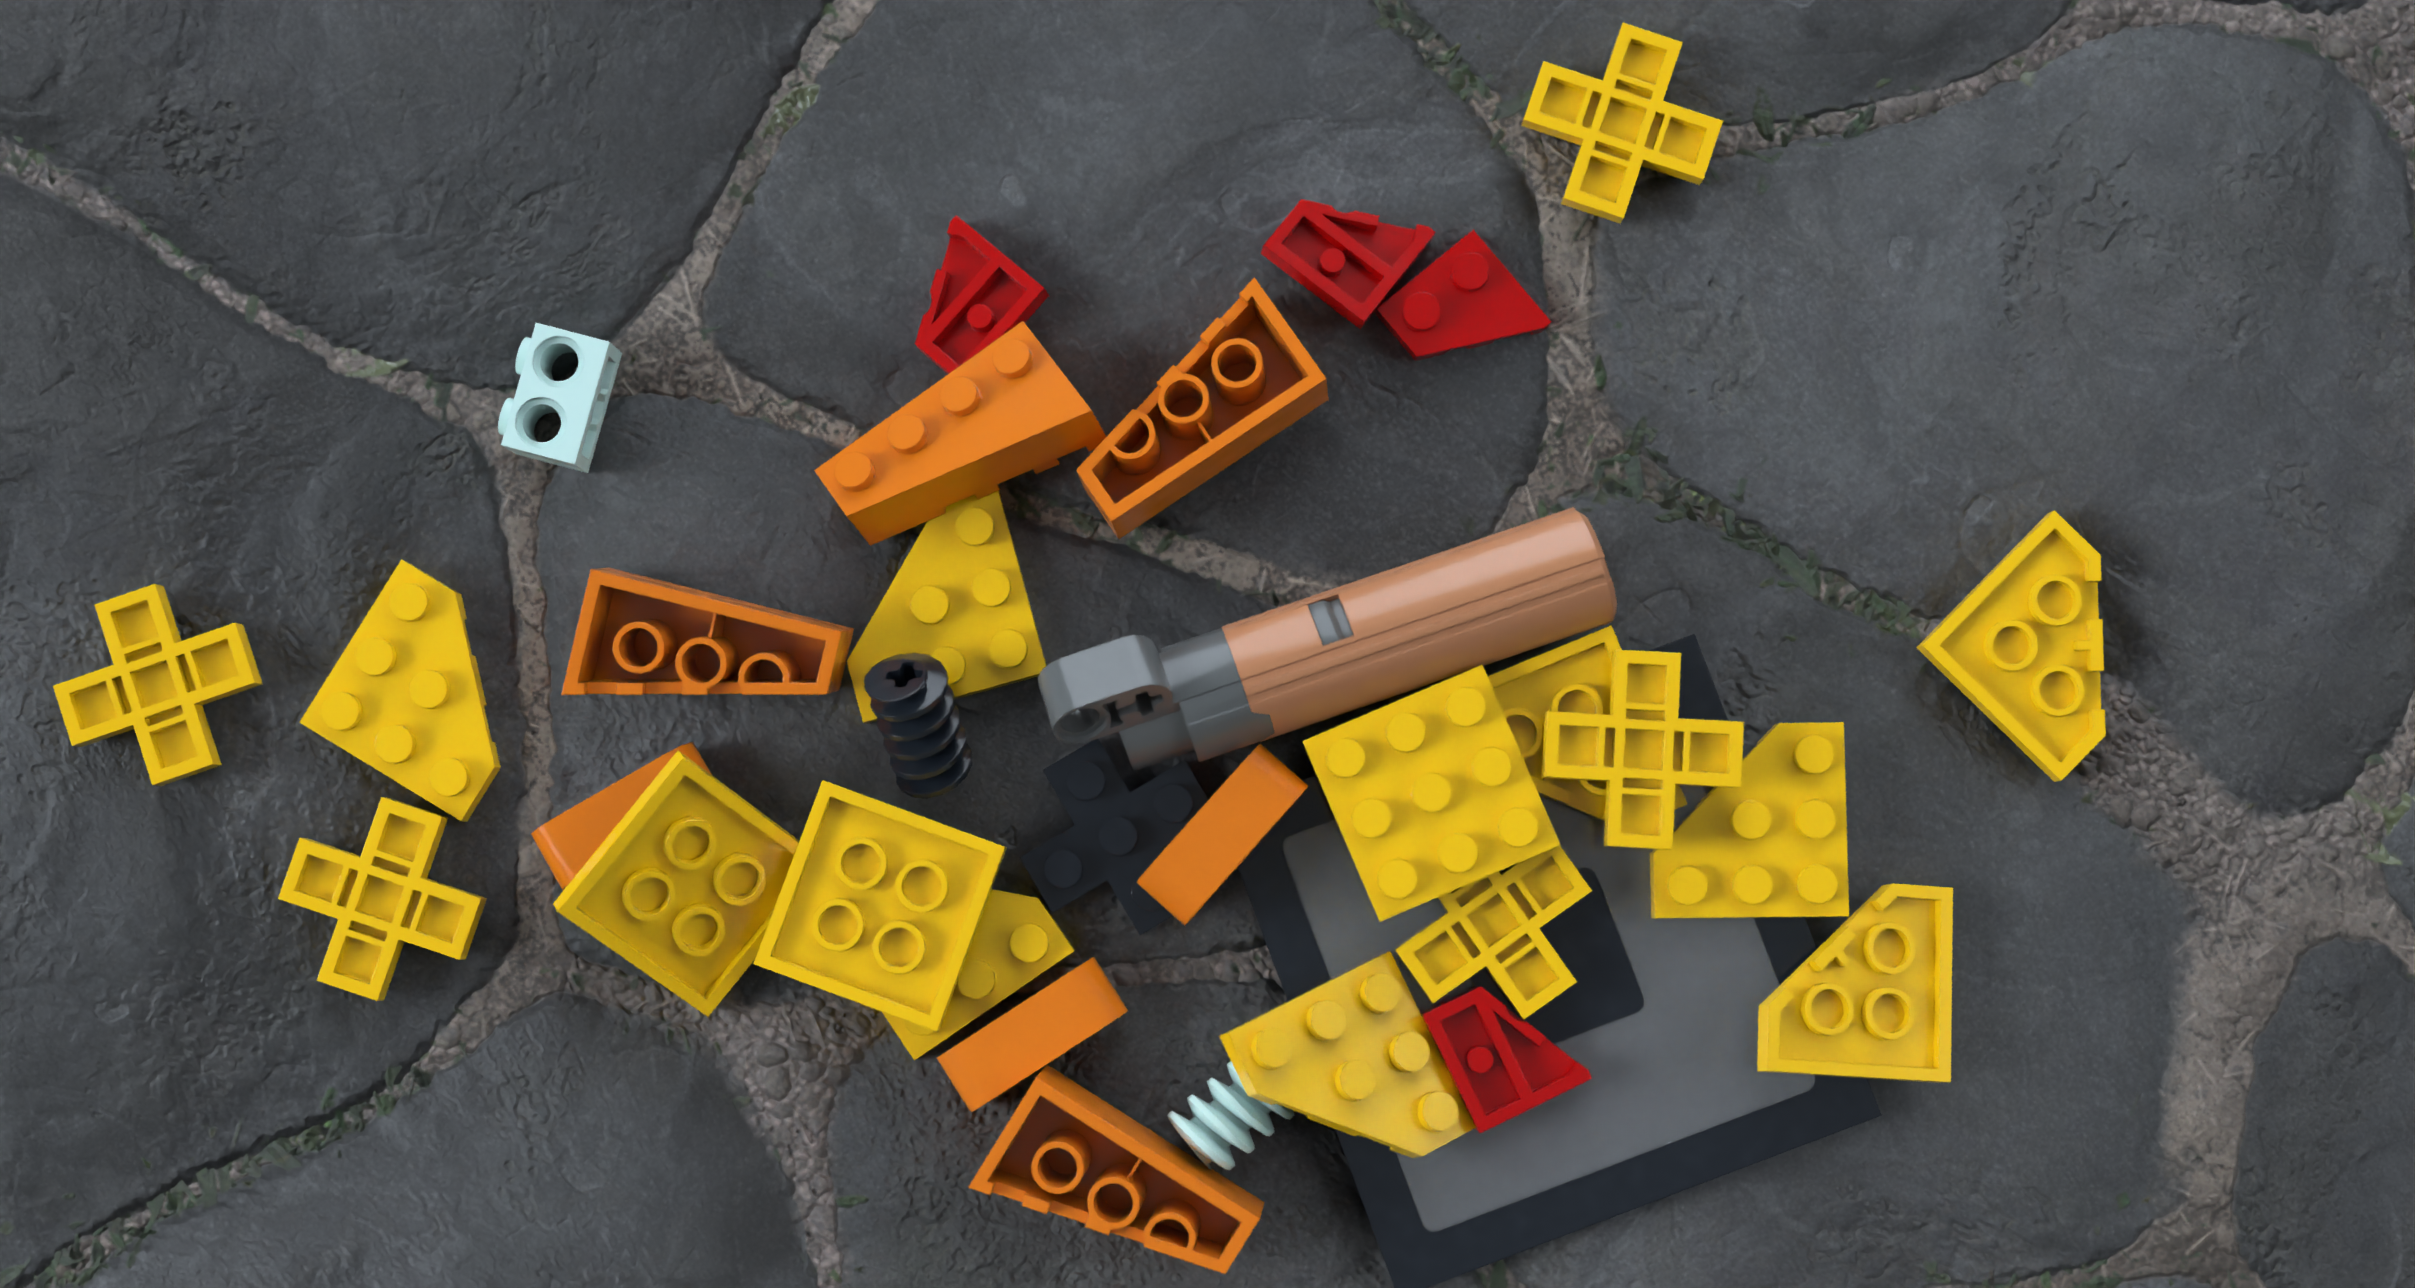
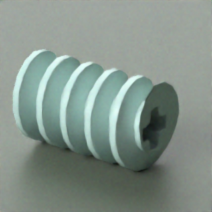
[1167,1061,1294,1170]

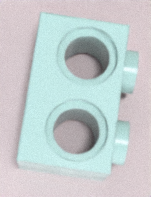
[498,323,622,473]

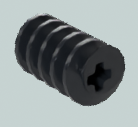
[864,653,972,799]

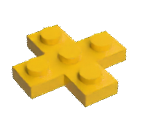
[1521,22,1723,224]
[53,584,262,786]
[1542,650,1744,850]
[278,797,487,1001]
[1394,845,1592,1019]

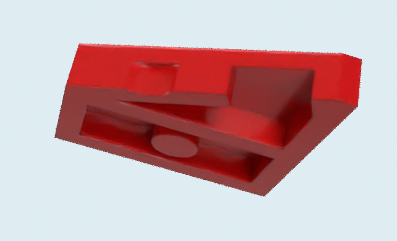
[1261,199,1436,330]
[915,215,1049,374]
[1375,230,1551,361]
[1421,986,1593,1133]

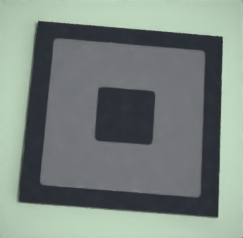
[1238,633,1882,1288]

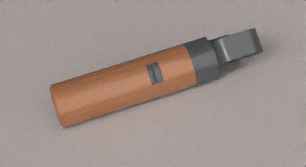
[1038,507,1617,771]

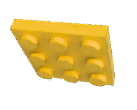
[1302,665,1561,922]
[553,750,799,1017]
[754,780,1007,1032]

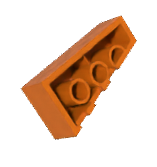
[1076,277,1329,539]
[814,321,1107,546]
[561,568,854,695]
[968,1065,1265,1274]

